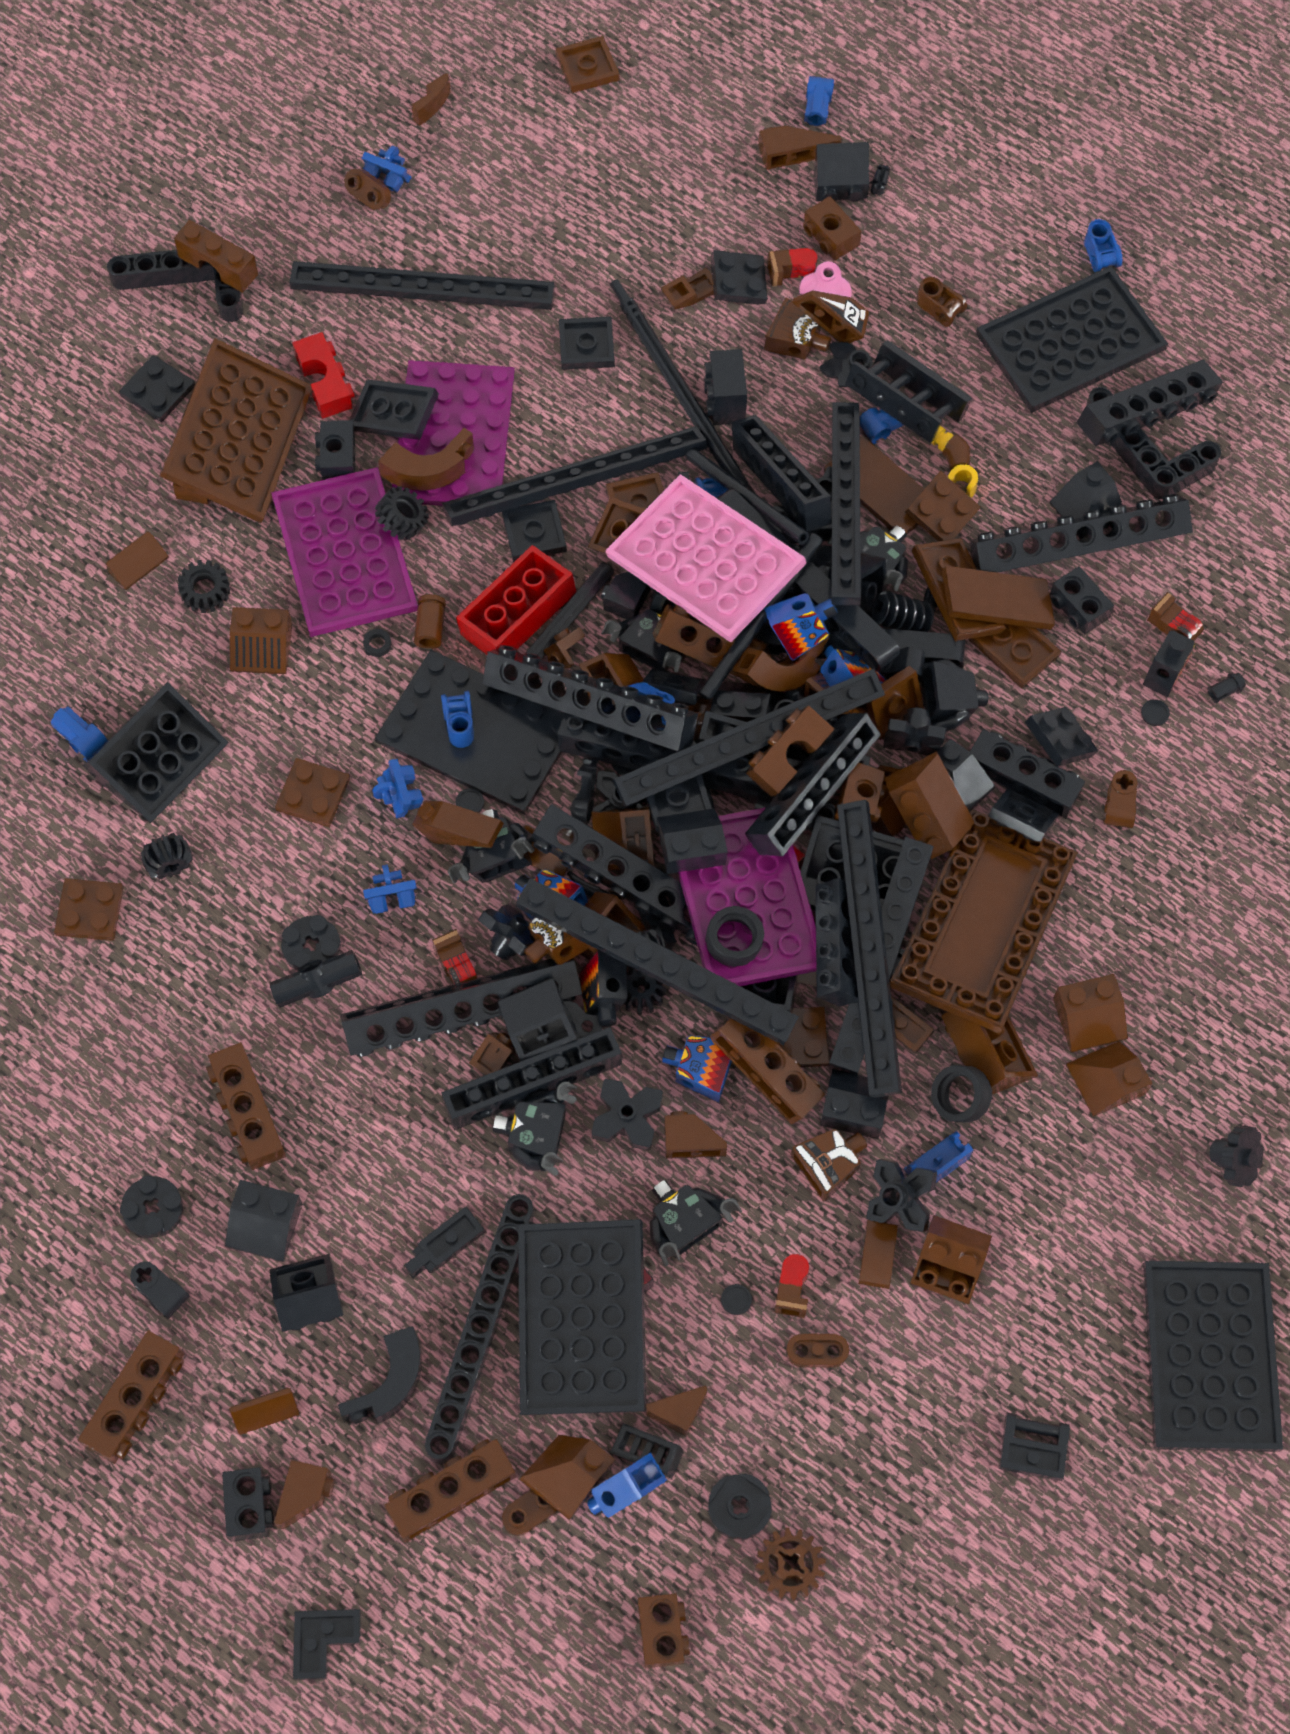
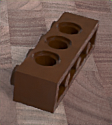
[653,604,772,678]
[709,1017,825,1125]
[206,1042,286,1170]
[77,1330,184,1464]
[384,1439,516,1543]

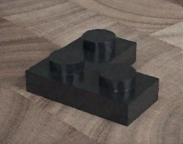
[293,1609,361,1680]

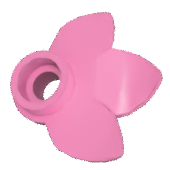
[799,262,851,297]

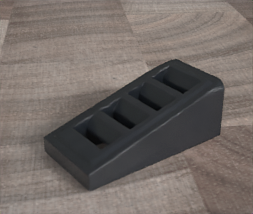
[610,1423,684,1480]

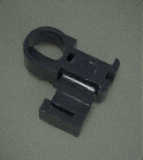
[570,758,598,825]

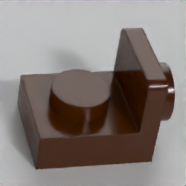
[469,1031,517,1075]

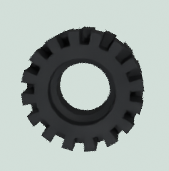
[375,486,429,540]
[177,560,230,613]

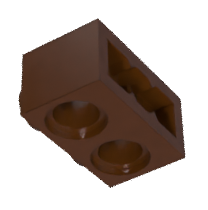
[638,1593,690,1669]

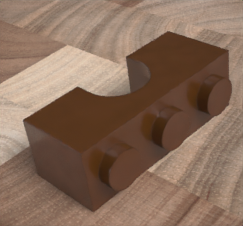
[174,219,258,293]
[746,705,834,797]

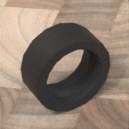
[705,906,765,967]
[931,1065,992,1123]

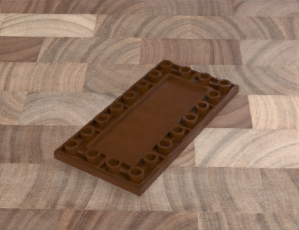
[890,809,1078,1034]

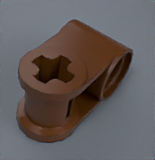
[916,276,967,327]
[1103,770,1138,828]

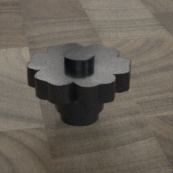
[1209,1125,1264,1187]

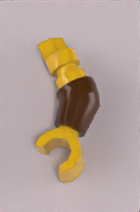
[931,426,978,498]

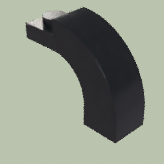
[338,1326,422,1424]

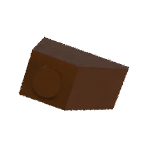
[664,1111,727,1159]
[274,1460,335,1530]

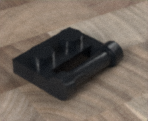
[999,1412,1070,1481]

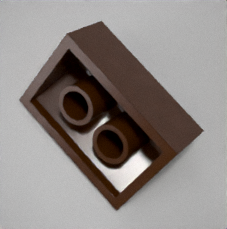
[885,752,975,860]
[941,1012,1038,1094]

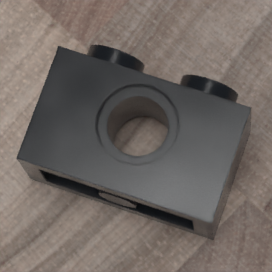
[315,420,355,480]

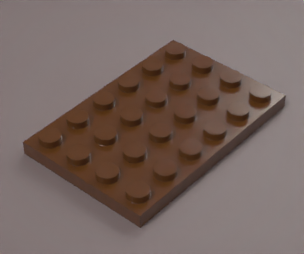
[159,338,311,523]

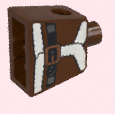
[790,1129,868,1202]

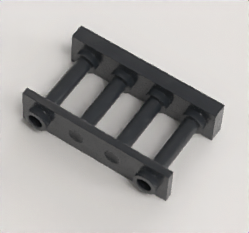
[845,340,973,443]

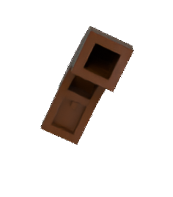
[378,428,474,491]
[732,637,830,691]

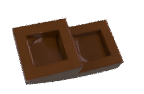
[411,73,451,126]
[661,267,714,309]
[858,1220,898,1289]

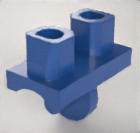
[362,145,412,193]
[372,759,423,819]
[363,864,417,914]

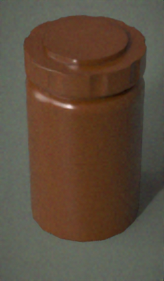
[413,594,446,649]

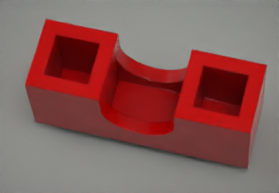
[292,332,355,419]

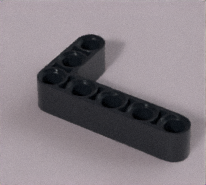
[107,250,243,322]
[1086,387,1221,499]

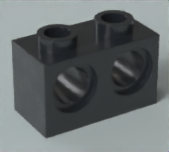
[1050,566,1115,635]
[222,1467,274,1542]

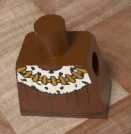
[764,298,831,360]
[524,892,592,965]

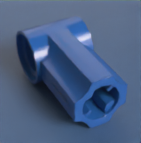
[804,76,834,126]
[860,408,904,444]
[50,706,107,761]

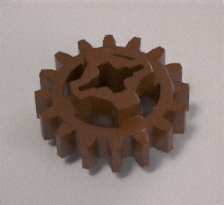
[755,1528,826,1602]

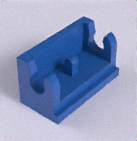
[904,1131,973,1183]

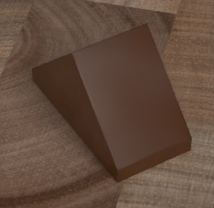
[646,1385,708,1437]

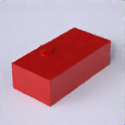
[456,545,576,655]

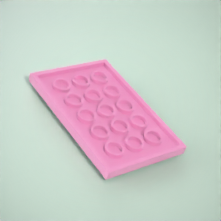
[605,474,806,642]

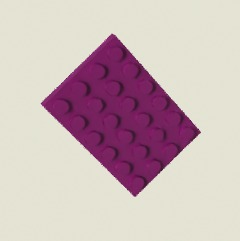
[392,360,515,506]
[271,467,418,637]
[678,807,816,986]

